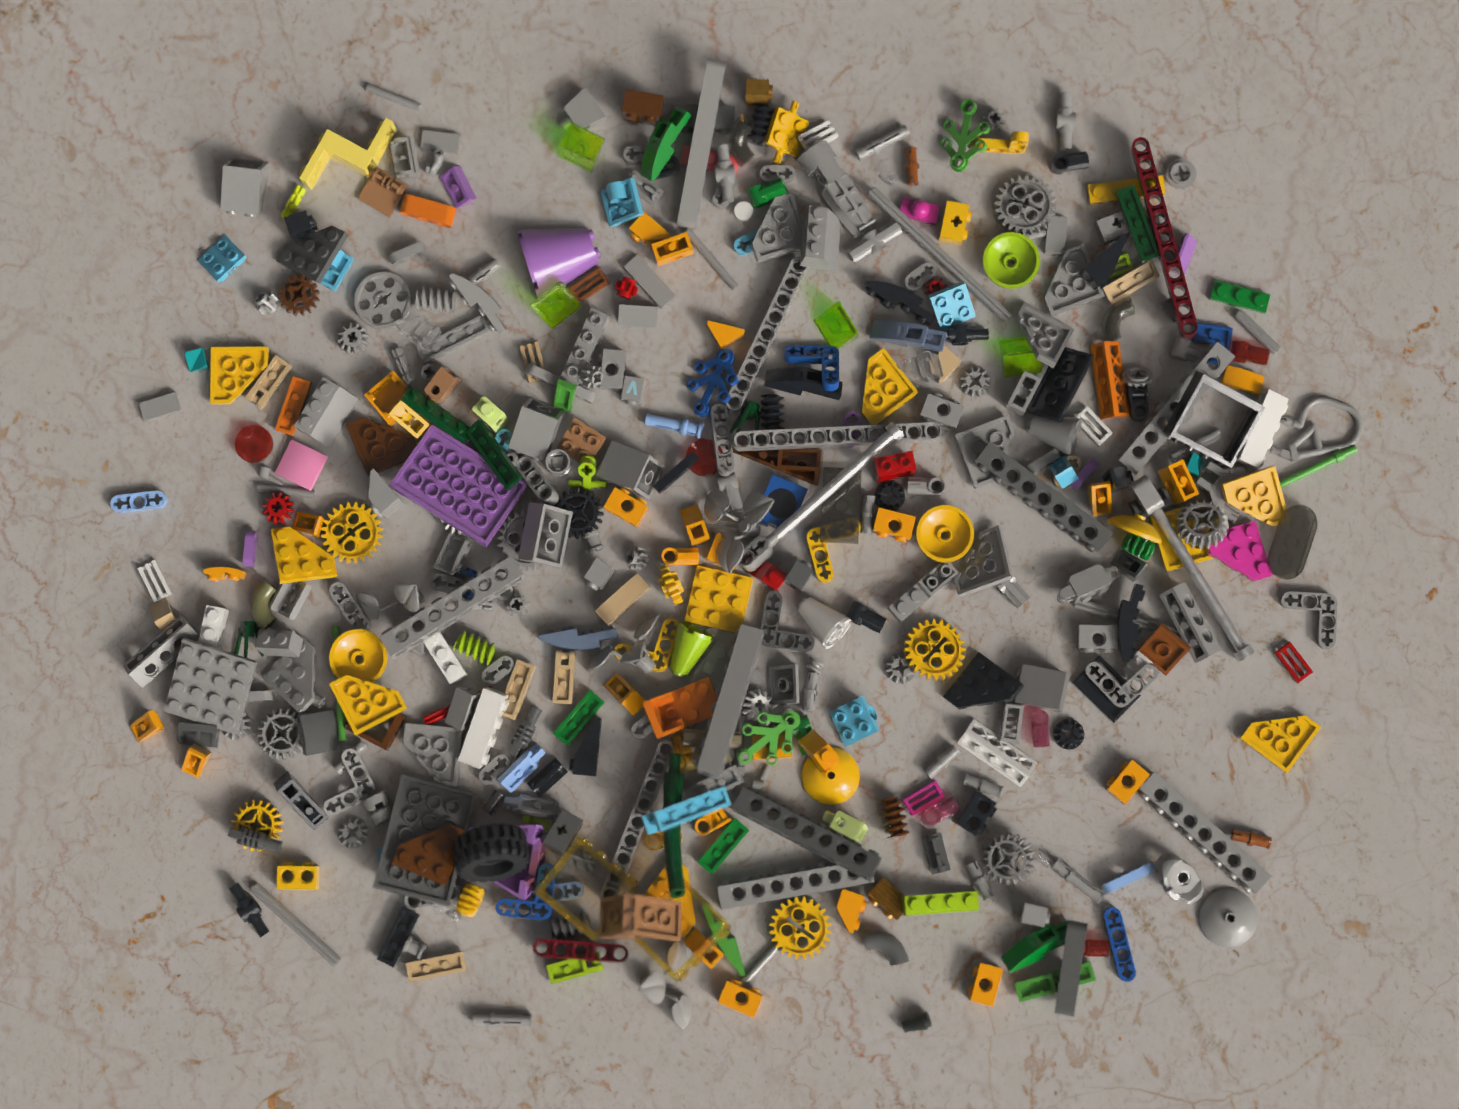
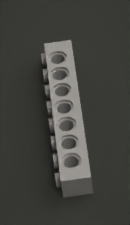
[1118,342,1235,476]
[379,555,525,660]
[1138,771,1272,894]
[717,856,875,910]

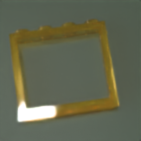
[534,837,639,942]
[634,879,732,983]

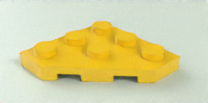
[210,347,269,405]
[862,348,919,425]
[1220,465,1290,526]
[270,527,337,584]
[329,675,408,735]
[1239,715,1321,773]
[643,864,696,938]

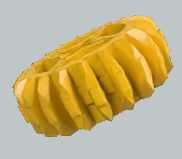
[231,799,283,852]

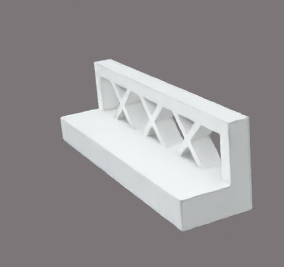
[957,719,1037,787]

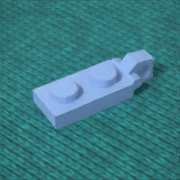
[497,743,546,793]

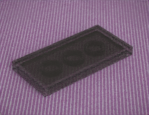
[820,467,862,544]

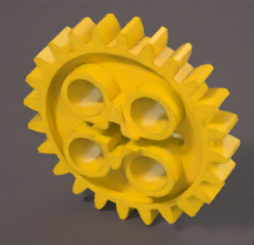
[321,502,384,564]
[903,619,966,682]
[769,897,832,960]

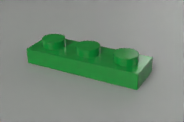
[1209,280,1270,314]
[553,690,605,746]
[697,818,750,875]

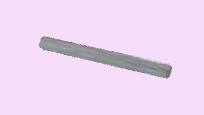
[1074,601,1182,639]
[250,883,341,966]

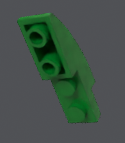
[640,107,691,182]
[1001,920,1068,973]

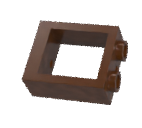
[345,713,406,751]

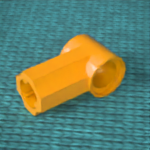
[661,547,699,567]

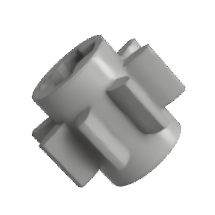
[982,108,1006,132]
[255,291,278,315]
[579,364,603,389]
[625,547,649,570]
[506,594,530,618]

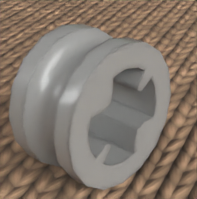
[805,657,824,674]

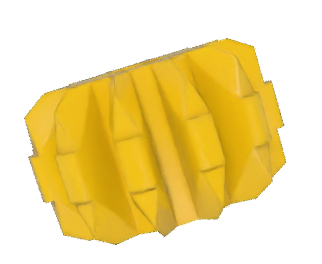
[456,883,484,917]

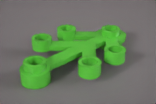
[940,99,991,172]
[737,710,800,766]

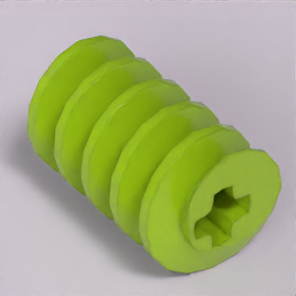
[453,630,496,666]

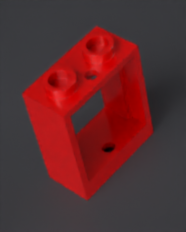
[873,450,917,483]

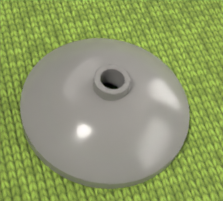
[1199,889,1258,947]

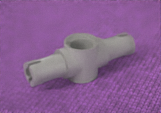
[1055,92,1076,150]
[715,144,736,203]

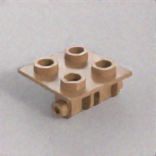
[357,167,409,218]
[557,417,607,468]

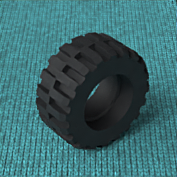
[452,823,530,883]

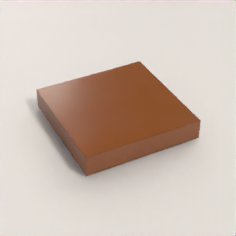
[1137,623,1191,676]

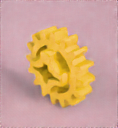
[658,564,684,605]

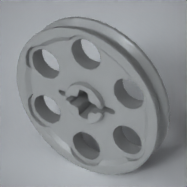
[354,272,412,330]

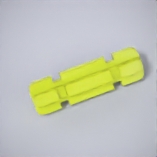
[280,185,305,220]

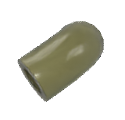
[250,578,277,630]

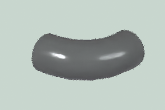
[862,930,909,966]

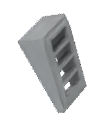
[1000,702,1024,744]

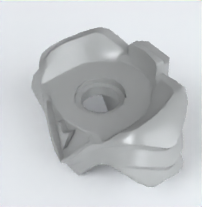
[1154,854,1203,904]

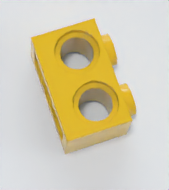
[277,862,319,890]

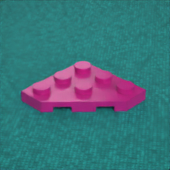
[1205,521,1273,582]

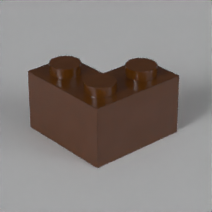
[622,89,664,125]

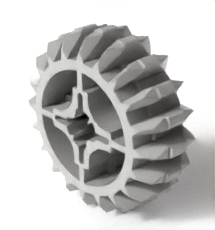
[1176,499,1229,550]
[257,708,302,760]
[983,832,1036,885]

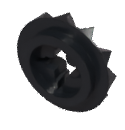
[874,481,905,511]
[1053,719,1085,750]

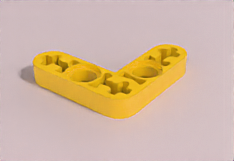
[970,131,1029,154]
[806,519,861,583]
[614,618,678,672]

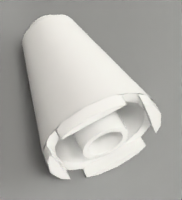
[798,597,851,649]

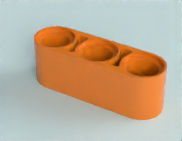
[399,194,457,228]

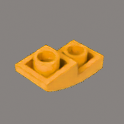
[1221,365,1265,396]
[203,567,247,582]

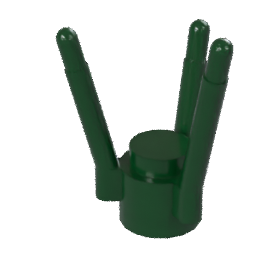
[730,400,762,443]
[234,621,264,658]

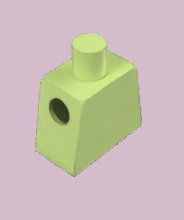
[470,396,510,434]
[822,810,868,843]

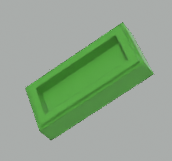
[553,379,577,412]

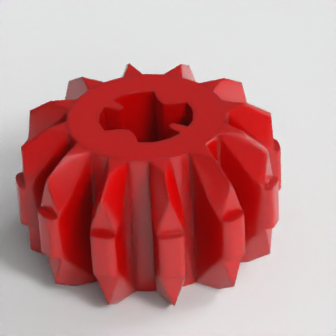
[262,492,295,525]

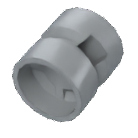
[545,449,572,477]
[363,791,393,826]

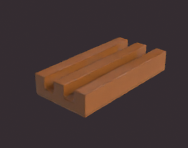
[568,267,610,304]

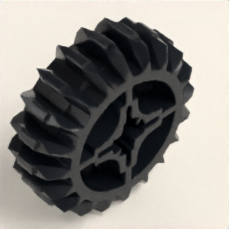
[553,487,604,539]

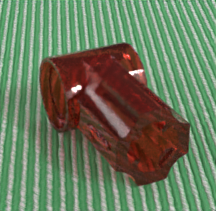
[1231,340,1270,366]
[1083,939,1109,957]

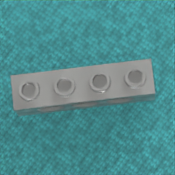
[560,308,610,386]
[1159,582,1221,663]
[123,615,200,688]

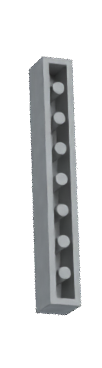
[695,624,764,779]

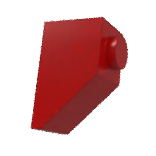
[745,561,788,592]

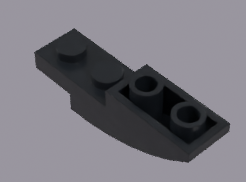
[863,281,935,326]
[764,367,843,400]
[1117,583,1145,662]

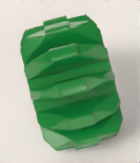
[1122,533,1155,560]

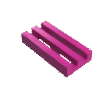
[902,780,945,816]

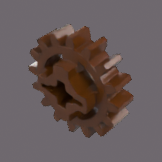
[278,275,320,316]

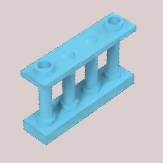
[641,786,731,835]

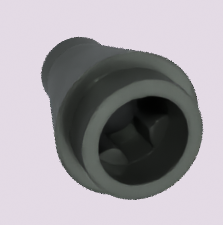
[902,1011,932,1033]

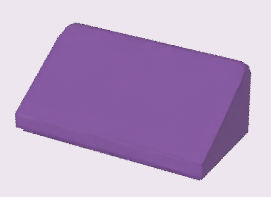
[440,166,477,209]
[1171,233,1197,275]

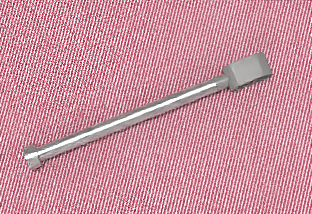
[739,422,905,572]
[1129,475,1255,662]

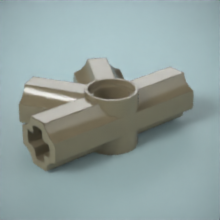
[681,729,741,765]

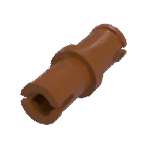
[904,146,919,187]
[1230,828,1272,849]

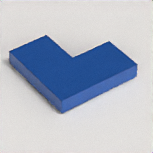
[1192,322,1233,365]

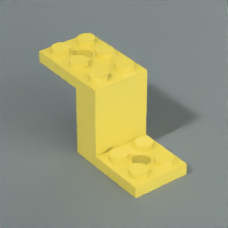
[299,118,397,190]

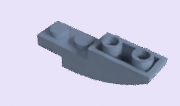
[869,320,947,352]
[539,626,618,650]

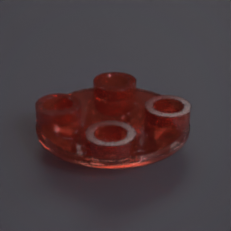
[235,425,273,463]
[686,438,724,477]

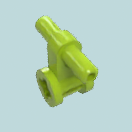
[568,455,607,490]

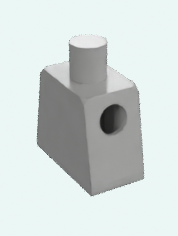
[559,87,607,133]

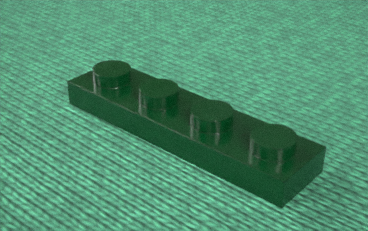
[1115,185,1160,263]
[400,384,470,443]
[466,419,523,490]

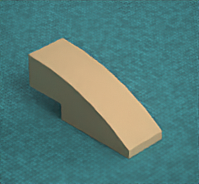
[595,573,650,626]

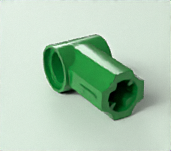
[747,177,788,208]
[789,715,812,756]

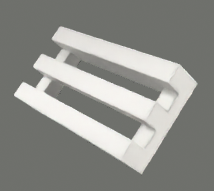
[798,120,839,150]
[1075,406,1113,447]
[137,560,172,603]

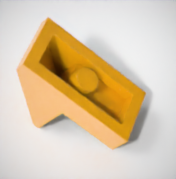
[130,709,164,742]

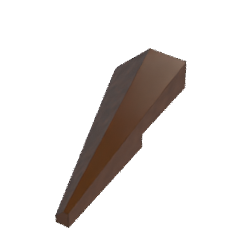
[726,444,823,486]

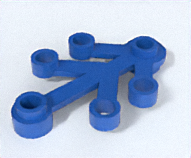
[686,348,739,418]

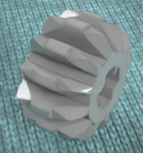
[337,322,370,355]

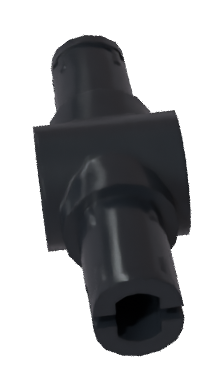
[936,324,989,346]
[229,883,270,938]

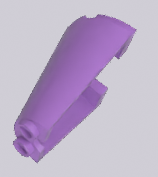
[517,228,601,302]
[468,824,547,900]

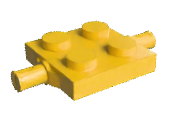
[764,101,809,164]

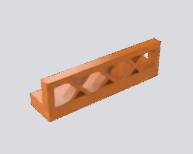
[1090,341,1130,420]

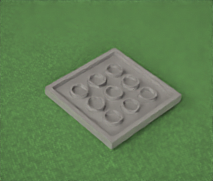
[164,638,257,734]

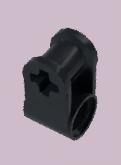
[1126,385,1149,422]

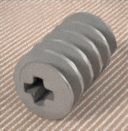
[415,286,456,313]

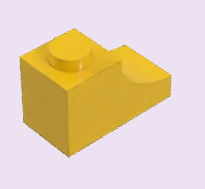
[388,399,430,438]

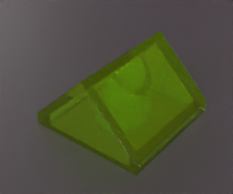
[558,123,605,173]
[530,281,582,329]
[814,301,859,349]
[999,336,1042,378]

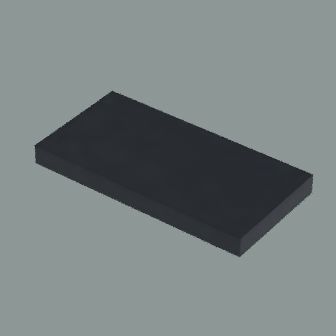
[1026,347,1094,422]

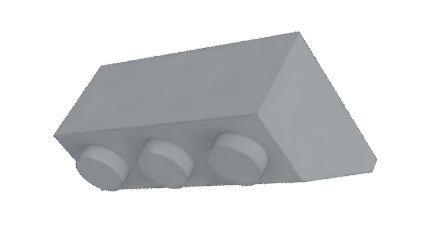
[800,205,841,272]
[294,377,359,448]
[368,469,405,519]
[518,503,573,568]

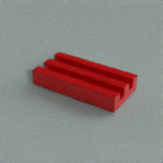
[1274,641,1313,684]

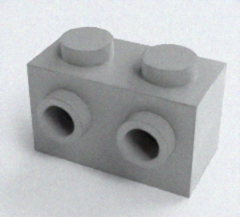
[255,628,303,657]

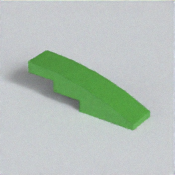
[702,904,746,976]
[1014,961,1096,1002]

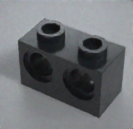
[284,210,318,241]
[955,791,997,836]

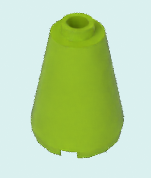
[670,621,714,677]

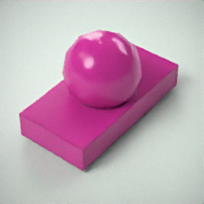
[900,197,940,225]

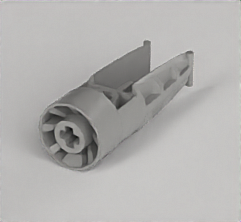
[797,140,875,239]

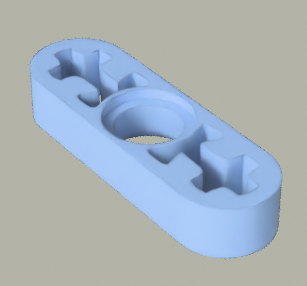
[110,490,167,513]
[1101,861,1156,894]
[528,881,584,905]

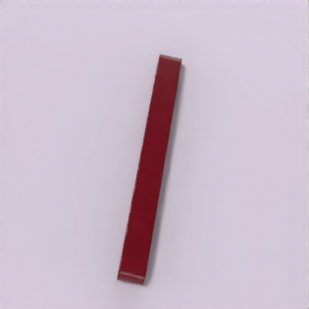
[1131,137,1198,339]

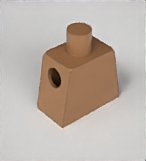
[424,367,463,403]

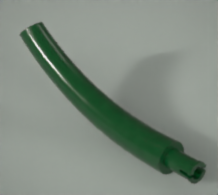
[663,753,686,898]

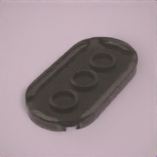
[1267,505,1318,580]

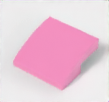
[274,439,328,491]

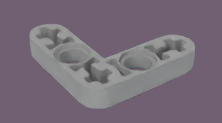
[1280,591,1337,650]
[1086,660,1159,707]
[323,746,376,815]

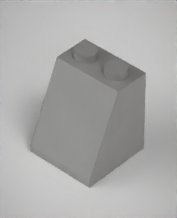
[220,158,268,217]
[508,397,565,461]
[596,441,665,500]
[1013,664,1070,713]

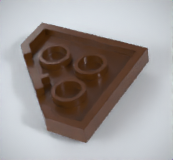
[346,417,417,477]
[391,824,465,886]

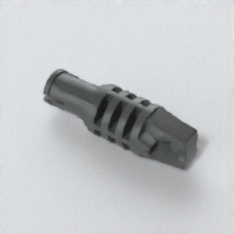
[509,705,542,758]
[228,827,283,853]

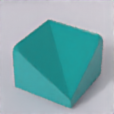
[184,348,209,373]
[1186,453,1203,478]

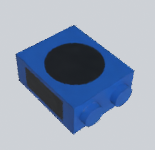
[758,474,808,533]

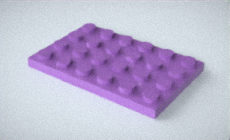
[389,424,528,547]

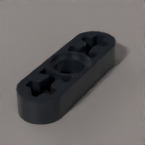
[653,451,699,494]

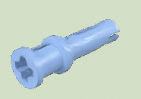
[645,413,704,439]

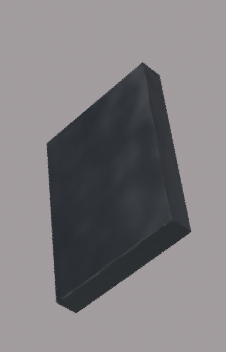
[1072,655,1141,723]

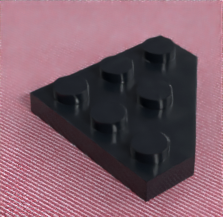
[943,652,1024,710]

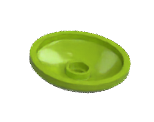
[983,232,1040,289]

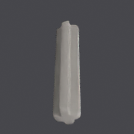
[1234,310,1281,355]
[1169,428,1222,463]

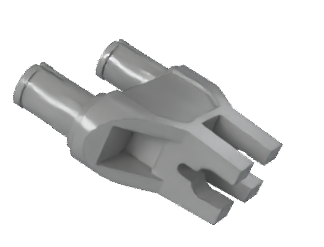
[1195,461,1248,523]

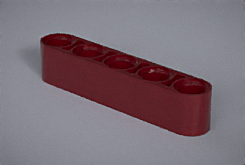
[533,939,629,963]

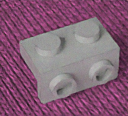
[433,533,472,577]
[269,581,312,621]

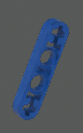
[1103,907,1136,982]

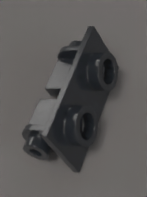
[527,758,568,797]

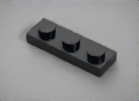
[377,906,420,968]

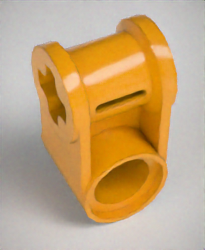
[694,808,732,836]

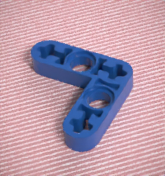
[784,345,839,391]
[495,863,556,920]

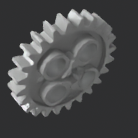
[994,175,1056,236]
[497,509,543,571]

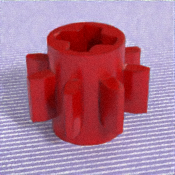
[614,277,638,300]
[924,278,948,295]

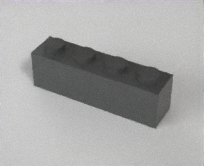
[661,103,735,135]

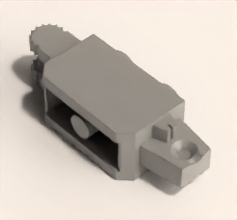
[1056,564,1121,605]

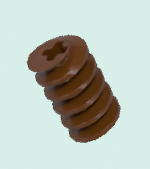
[879,796,909,838]

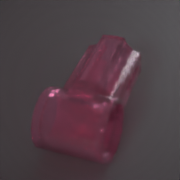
[1030,709,1050,748]
[921,796,961,827]

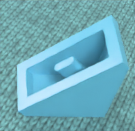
[1048,455,1079,489]

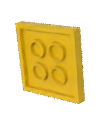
[1149,502,1214,572]
[684,565,753,633]

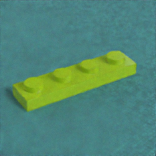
[902,891,979,916]

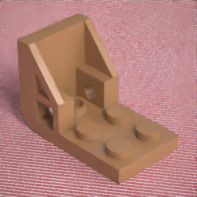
[599,894,682,942]

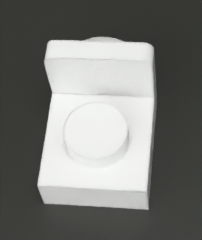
[1120,651,1153,685]

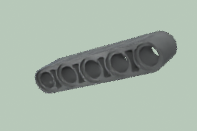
[1055,920,1088,1017]

